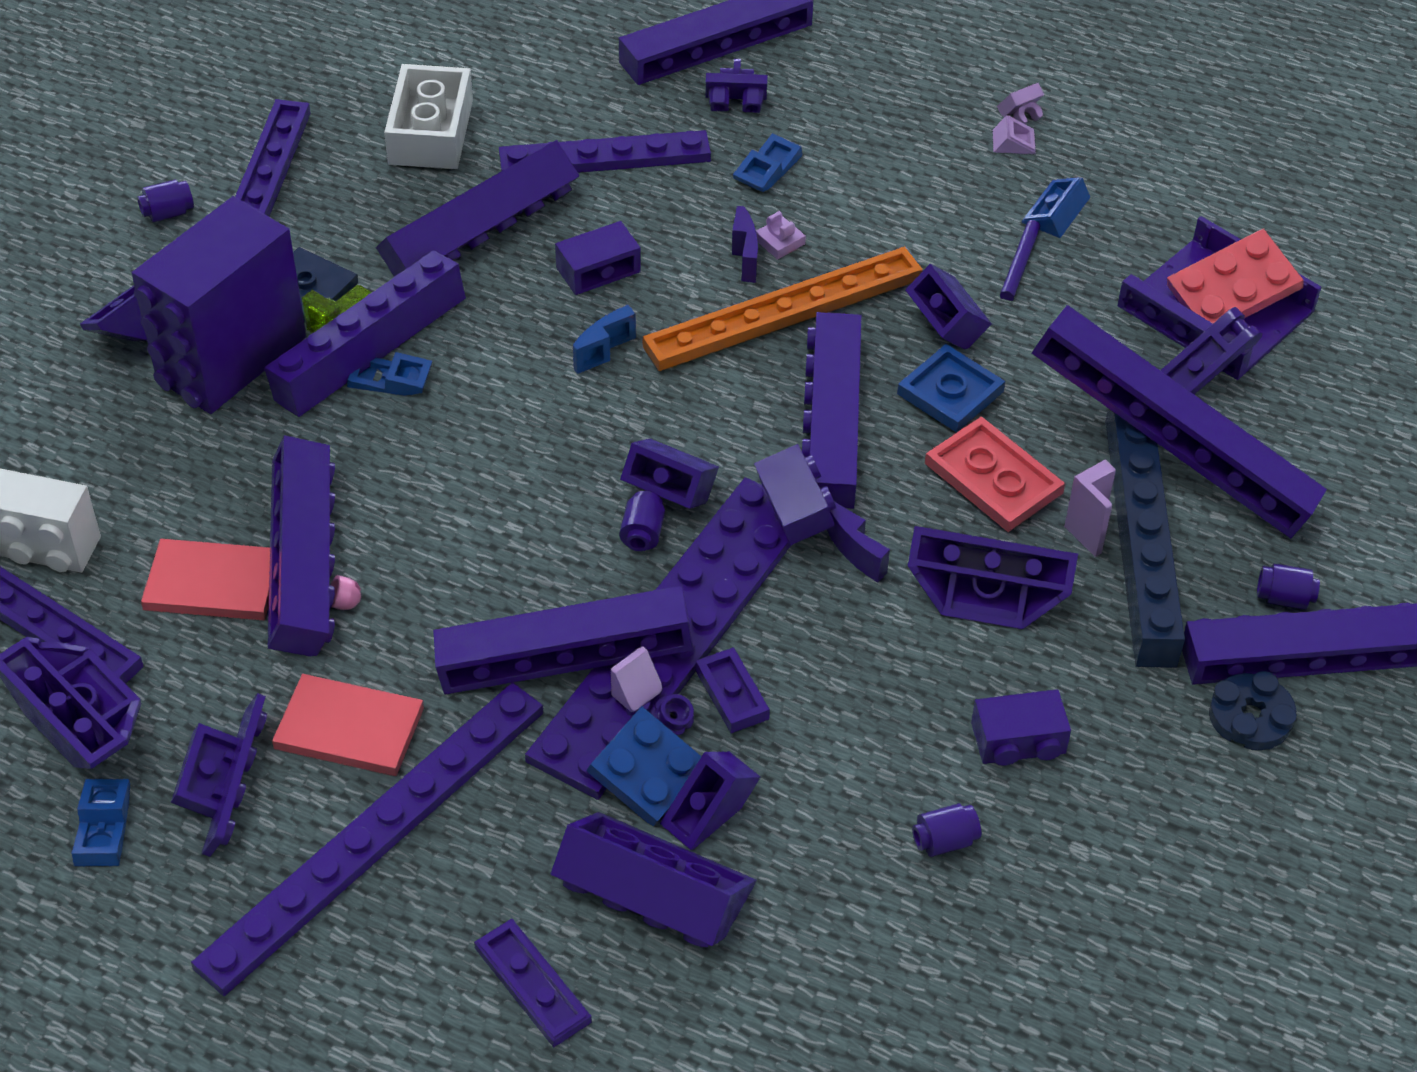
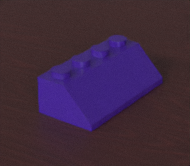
[550,812,756,947]

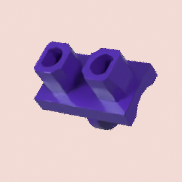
[705,58,768,113]

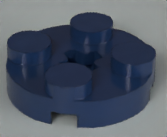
[1209,671,1297,750]

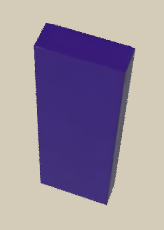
[474,918,592,1048]

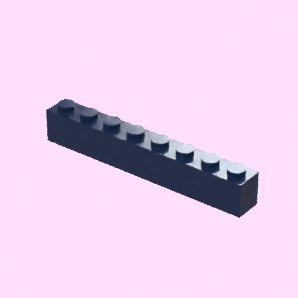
[1105,409,1185,668]

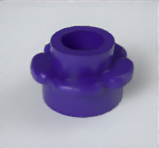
[653,694,694,735]

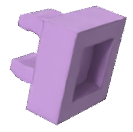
[997,83,1044,124]
[756,211,806,260]

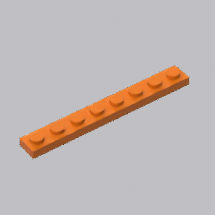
[643,246,923,371]

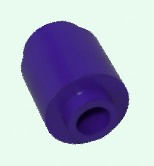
[137,179,194,223]
[619,491,665,551]
[1257,563,1320,610]
[912,803,982,857]

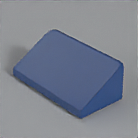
[1022,177,1090,238]

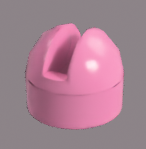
[331,575,361,610]

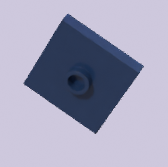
[293,247,359,327]

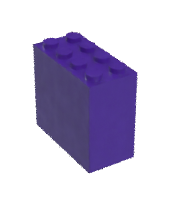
[131,196,307,415]

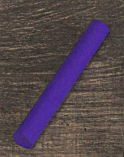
[1000,220,1041,301]

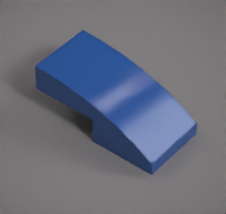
[733,133,803,192]
[573,305,636,374]
[347,352,432,396]
[71,779,130,866]

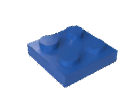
[897,344,1006,433]
[586,706,701,826]

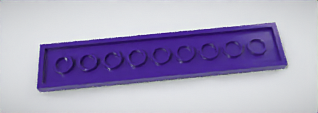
[525,477,791,800]

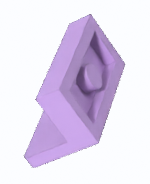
[1064,459,1116,557]

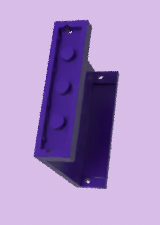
[1117,216,1321,380]

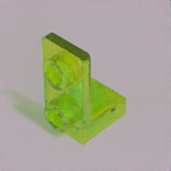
[302,285,372,333]

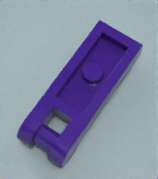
[1160,307,1262,395]

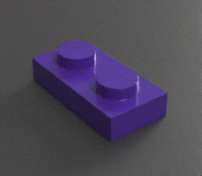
[695,647,770,733]

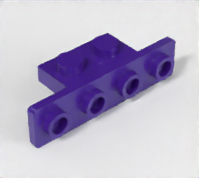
[171,693,267,857]

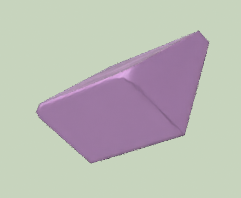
[993,115,1035,154]
[611,646,662,712]

